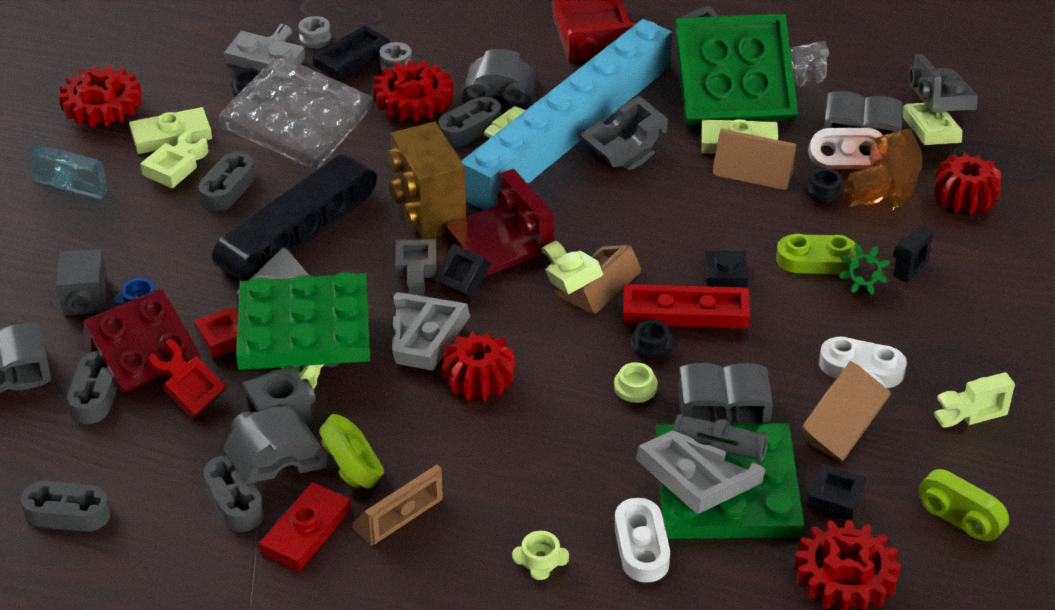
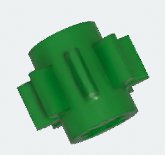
[839,244,890,294]

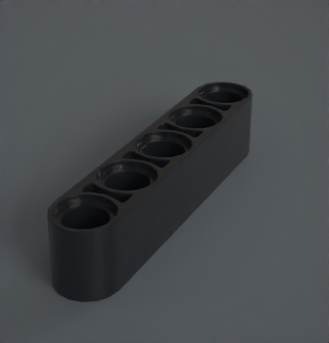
[212,154,377,281]

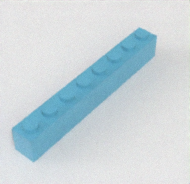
[461,19,672,210]

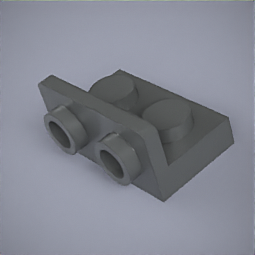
[908,54,978,112]

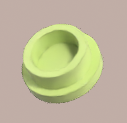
[614,362,658,403]

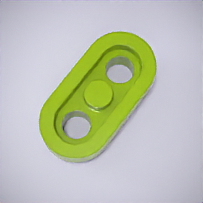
[776,234,856,274]
[319,414,384,488]
[918,469,1009,541]

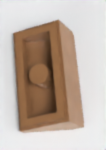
[713,128,796,190]
[554,245,641,313]
[802,361,891,463]
[352,465,443,546]

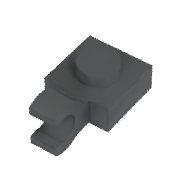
[395,239,437,297]

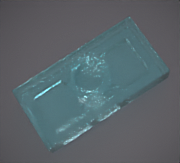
[28,143,108,199]

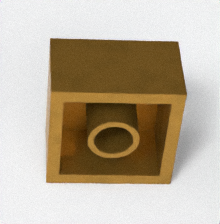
[387,121,466,240]

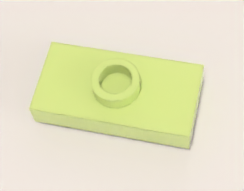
[903,103,962,145]
[129,107,212,154]
[701,119,778,154]

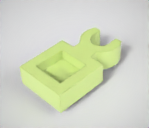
[140,131,208,188]
[934,372,1015,427]

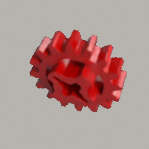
[373,60,454,122]
[59,65,142,128]
[794,520,901,610]

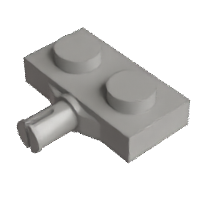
[224,24,306,80]

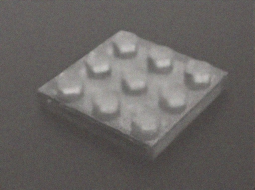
[218,54,373,171]

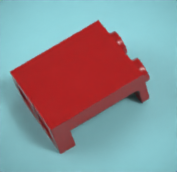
[552,0,637,63]

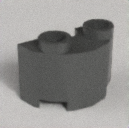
[461,49,539,107]
[580,96,668,170]
[223,405,327,484]

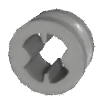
[298,16,331,49]
[379,42,412,70]

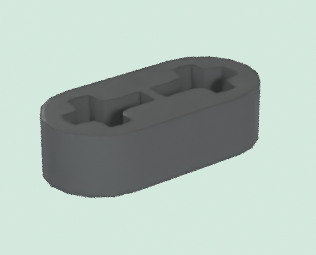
[438,97,501,147]
[198,152,255,212]
[67,351,118,424]
[203,456,264,532]
[21,481,111,532]

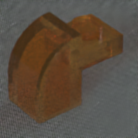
[844,128,923,209]

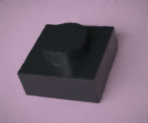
[893,225,934,283]
[433,244,491,299]
[704,250,748,288]
[807,464,867,520]

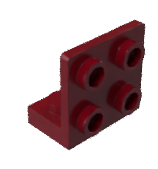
[446,169,554,276]
[83,288,200,393]

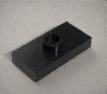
[312,25,390,81]

